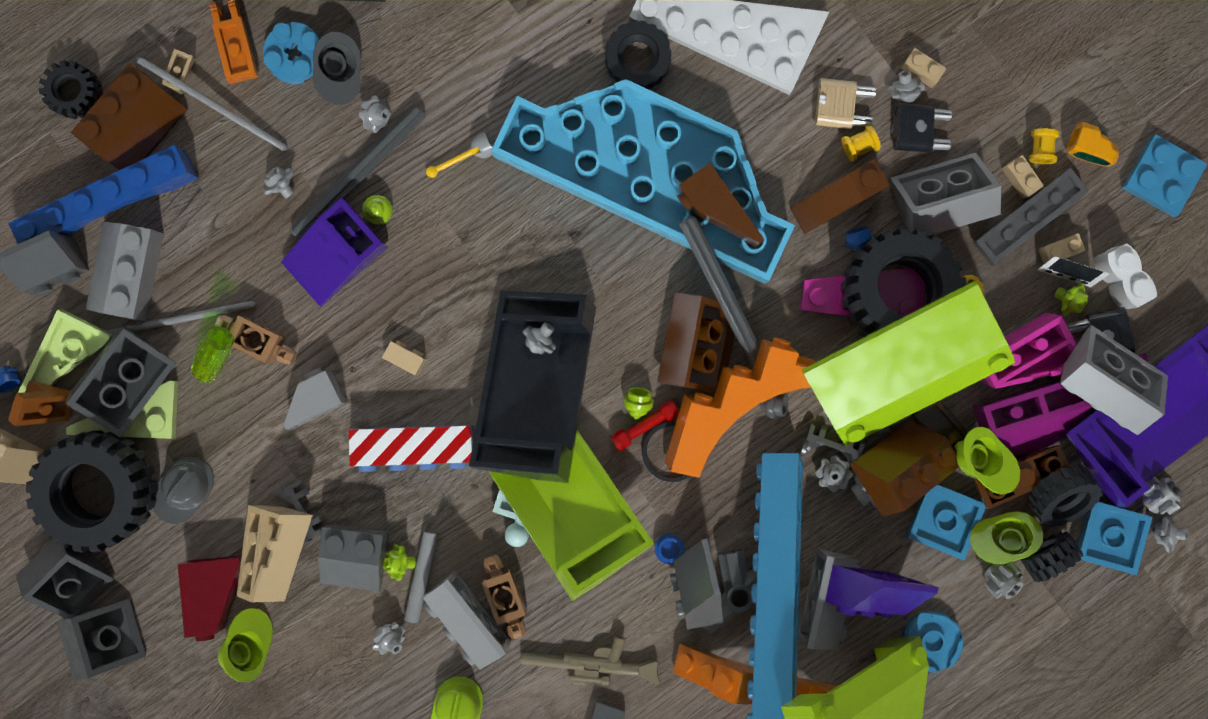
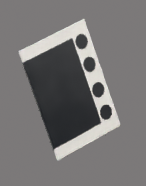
[1037,256,1110,287]

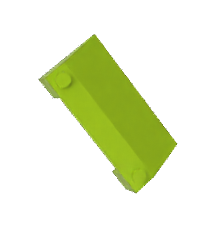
[802,281,1016,446]
[488,430,654,601]
[781,636,929,719]

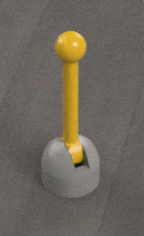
[426,132,493,178]

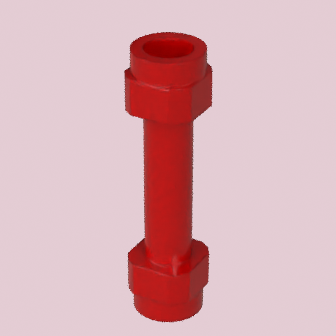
[610,399,679,451]

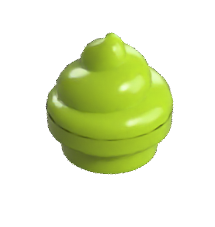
[362,195,393,225]
[623,387,654,420]

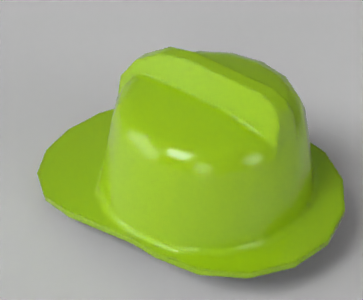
[955,426,1020,495]
[970,511,1044,564]
[218,608,273,682]
[431,676,483,719]

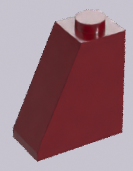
[177,555,242,641]

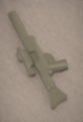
[521,635,660,686]

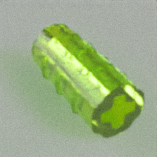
[191,327,234,383]

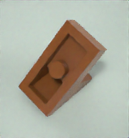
[8,381,73,426]

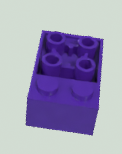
[281,198,388,307]

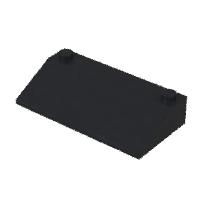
[469,290,596,483]

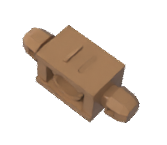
[214,315,297,364]
[481,554,527,639]

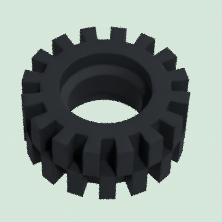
[39,60,103,119]
[1020,531,1083,582]

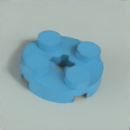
[263,22,320,84]

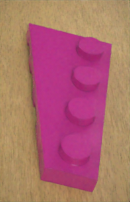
[799,268,925,317]

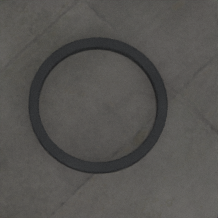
[642,422,690,482]

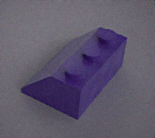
[825,565,939,619]

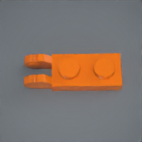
[209,0,259,85]

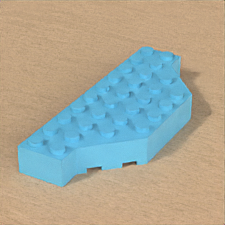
[491,79,795,284]

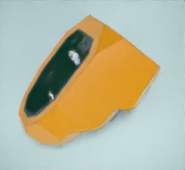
[1066,122,1119,167]

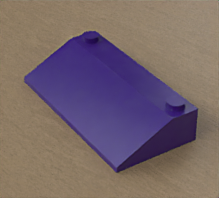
[1065,324,1208,507]

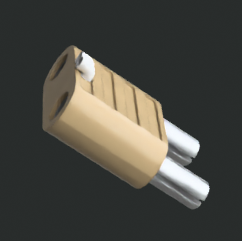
[815,78,876,129]

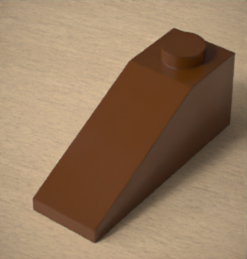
[790,159,890,234]
[677,163,765,247]

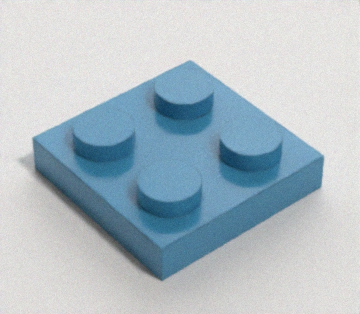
[1122,134,1208,217]
[905,485,985,561]
[1077,502,1153,576]

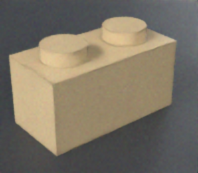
[901,48,947,88]
[161,49,195,94]
[1002,155,1044,199]
[1038,233,1086,264]
[382,340,426,376]

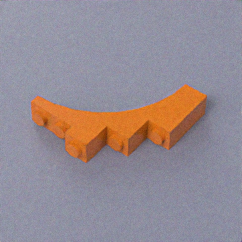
[664,337,816,478]
[673,644,840,704]

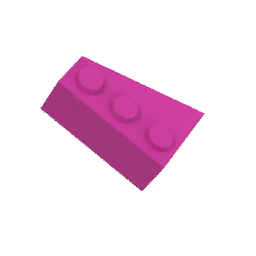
[980,313,1077,389]

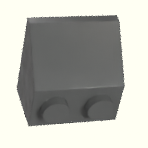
[0,230,89,297]
[318,523,389,592]
[16,537,114,618]
[670,539,723,630]
[57,599,146,680]

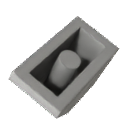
[284,368,347,430]

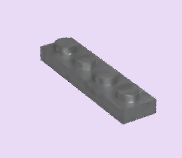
[973,167,1089,266]

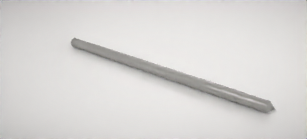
[136,57,287,151]
[106,300,257,335]

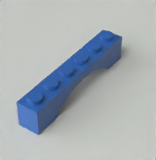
[8,145,199,244]

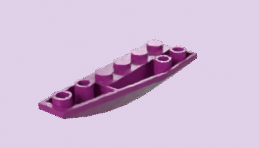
[972,353,1150,457]

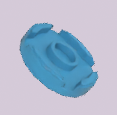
[902,610,964,673]

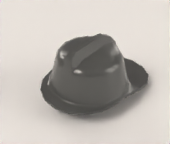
[313,32,361,105]
[152,457,214,524]

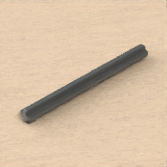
[289,105,425,240]
[680,216,760,370]

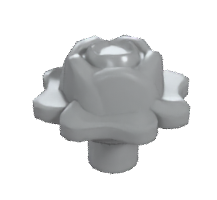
[888,70,925,103]
[358,95,391,133]
[263,167,294,198]
[523,322,556,354]
[815,455,853,492]
[1154,515,1189,553]
[371,622,406,655]

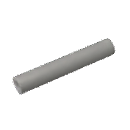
[404,531,438,623]

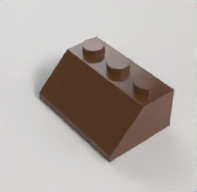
[70,63,188,170]
[657,293,735,394]
[850,419,959,517]

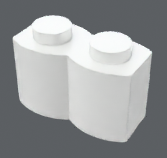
[1094,244,1157,309]

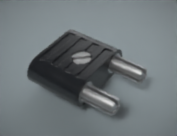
[891,102,952,153]
[1067,307,1136,354]

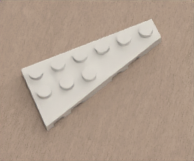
[629,0,829,95]

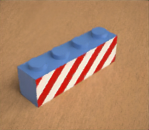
[349,425,474,472]

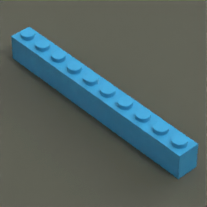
[747,453,803,719]

